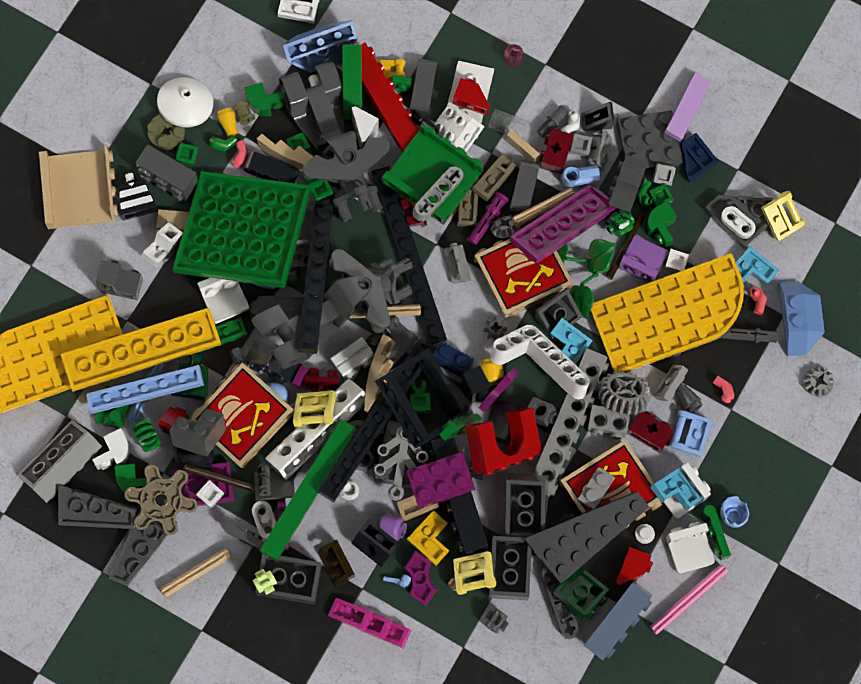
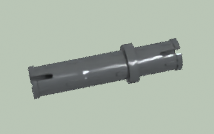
[719,328,778,343]

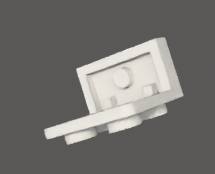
[664,462,711,519]
[666,522,715,574]

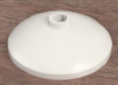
[157,77,213,127]

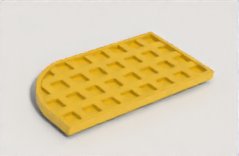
[591,253,744,373]
[0,295,123,414]

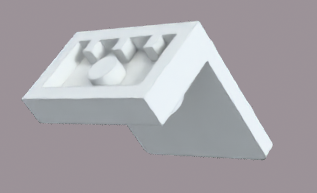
[434,102,484,152]
[197,278,250,324]

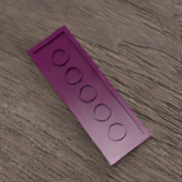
[510,183,617,264]

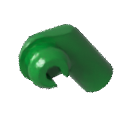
[209,135,238,152]
[636,179,653,207]

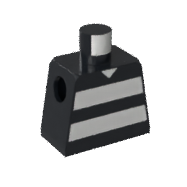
[118,173,158,221]

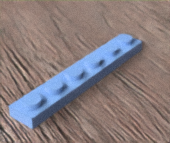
[86,365,204,414]

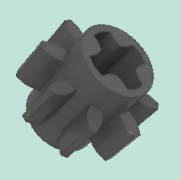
[483,317,508,341]
[484,609,509,634]

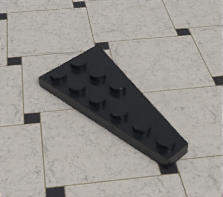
[523,491,649,584]

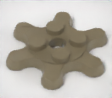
[125,464,197,535]

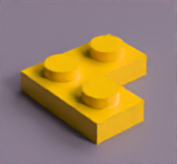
[407,510,449,566]

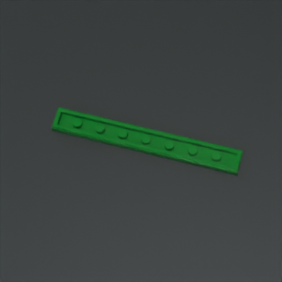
[260,419,358,562]

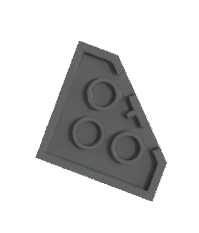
[705,195,774,249]

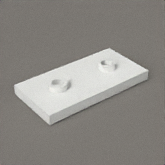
[447,61,494,139]

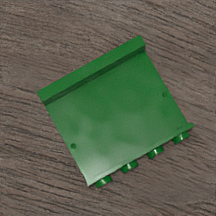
[382,124,484,225]

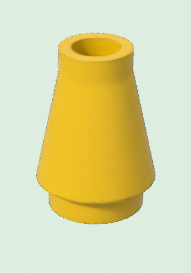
[217,108,238,137]

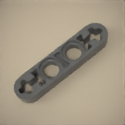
[541,566,579,640]

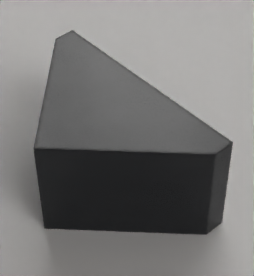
[581,102,614,131]

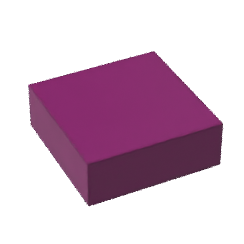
[292,365,308,390]

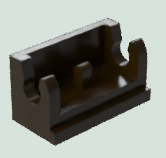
[318,539,355,587]

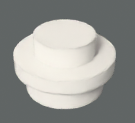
[340,481,359,501]
[635,524,655,544]

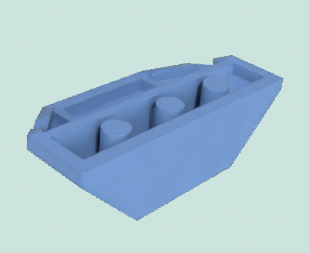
[282,20,358,73]
[778,281,825,356]

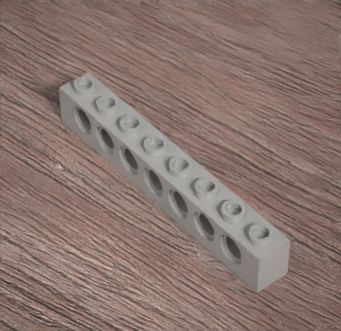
[533,348,609,498]

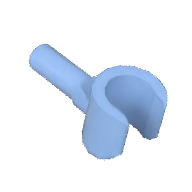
[383,574,412,588]

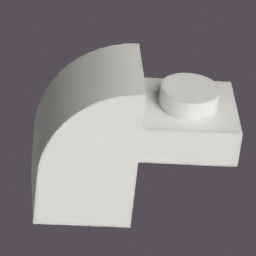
[141,222,183,267]
[92,428,130,470]

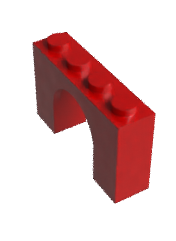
[465,408,542,475]

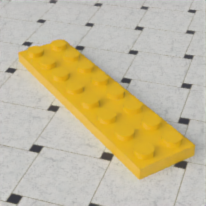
[60,308,221,392]

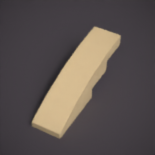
[257,134,313,172]
[364,335,396,413]

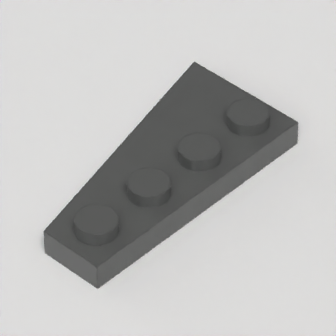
[58,485,137,529]
[108,508,178,587]

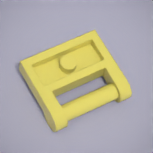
[761,191,805,241]
[293,390,336,427]
[453,551,496,595]

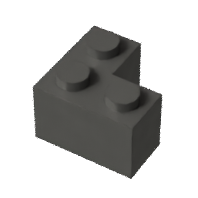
[607,155,648,212]
[96,259,143,301]
[170,409,226,457]

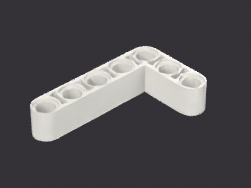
[490,325,590,399]

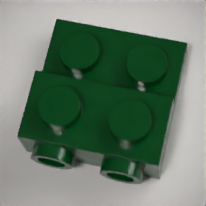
[553,567,609,622]

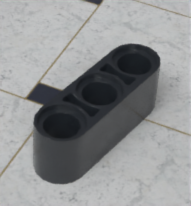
[243,151,300,183]

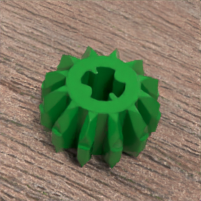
[132,418,161,452]

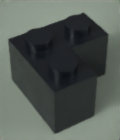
[244,340,303,385]

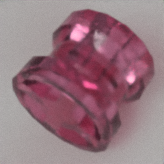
[504,44,523,67]

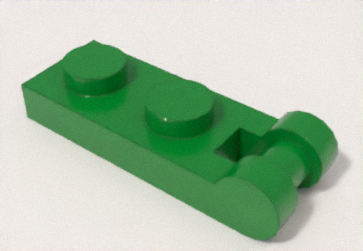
[701,505,731,560]

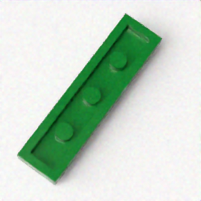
[439,413,482,441]

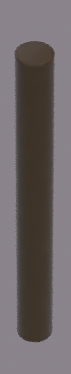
[606,212,645,280]
[183,463,255,492]

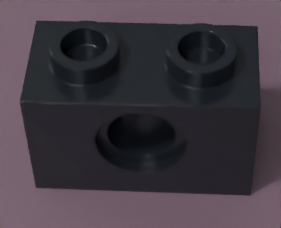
[461,366,491,403]
[351,519,400,567]

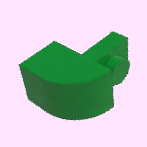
[244,82,286,117]
[646,201,677,249]
[115,464,147,494]

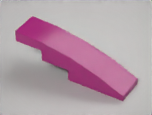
[328,598,411,649]

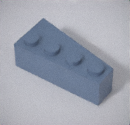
[584,581,653,660]

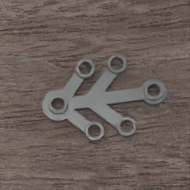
[374,426,428,501]

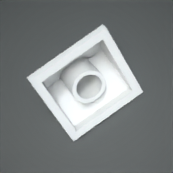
[352,106,379,149]

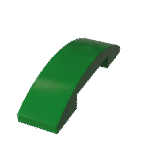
[343,44,362,120]
[286,132,333,201]

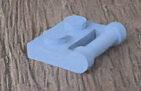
[667,410,712,457]

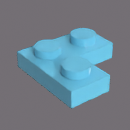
[736,246,779,286]
[550,318,593,364]
[650,468,702,510]

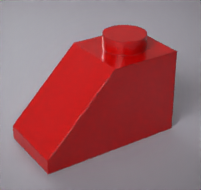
[453,78,490,116]
[158,407,189,436]
[614,547,653,587]

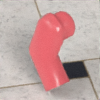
[232,140,249,168]
[749,286,767,315]
[713,376,735,403]

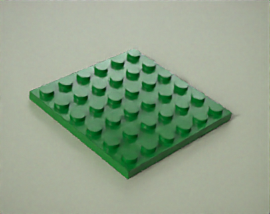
[173,171,311,288]

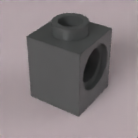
[527,397,558,429]

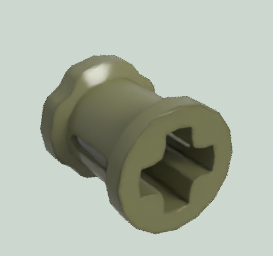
[233,100,255,125]

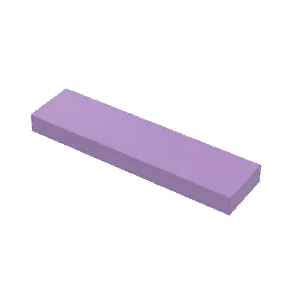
[664,72,711,142]

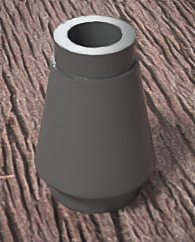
[676,384,703,413]

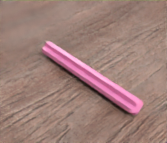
[650,564,727,634]

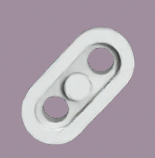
[721,206,755,239]
[252,501,276,539]

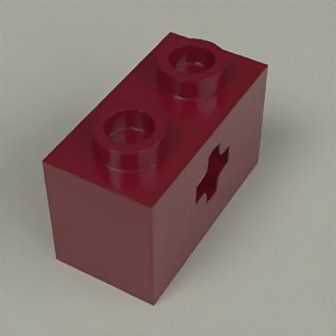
[539,128,574,175]
[627,411,674,453]

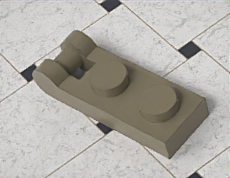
[472,153,518,201]

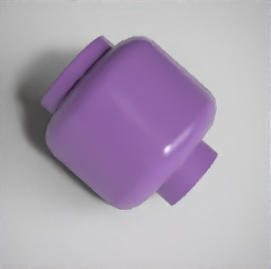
[376,513,407,541]

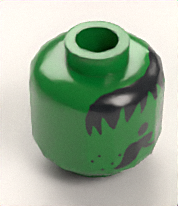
[605,209,635,237]

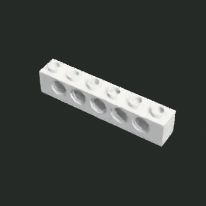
[265,379,365,480]

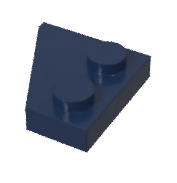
[681,133,719,183]

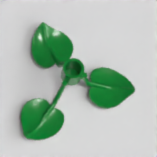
[557,239,616,318]

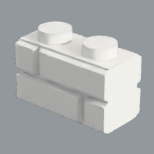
[330,337,374,380]

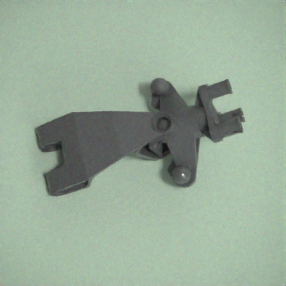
[279,61,390,223]
[251,249,412,369]

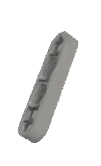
[413,167,463,221]

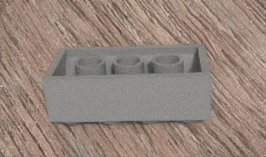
[17,420,102,503]

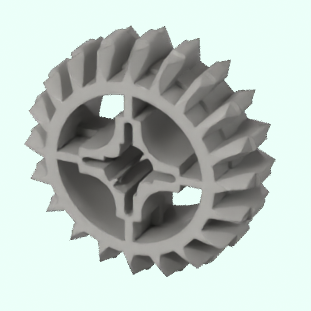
[599,370,651,416]

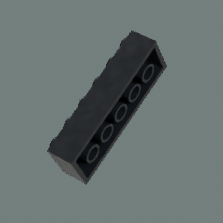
[427,437,488,557]

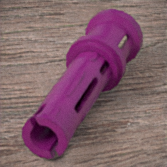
[467,191,509,246]

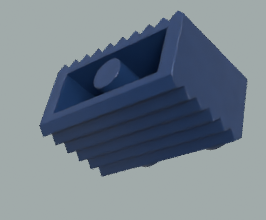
[433,341,474,378]

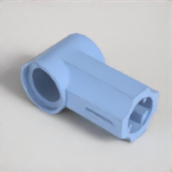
[561,165,600,189]

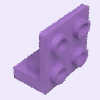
[619,235,668,283]

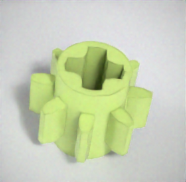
[252,569,277,595]

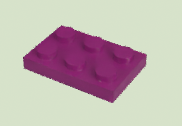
[407,452,475,509]
[171,462,234,506]

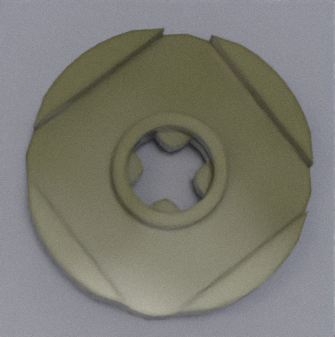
[147,114,185,151]

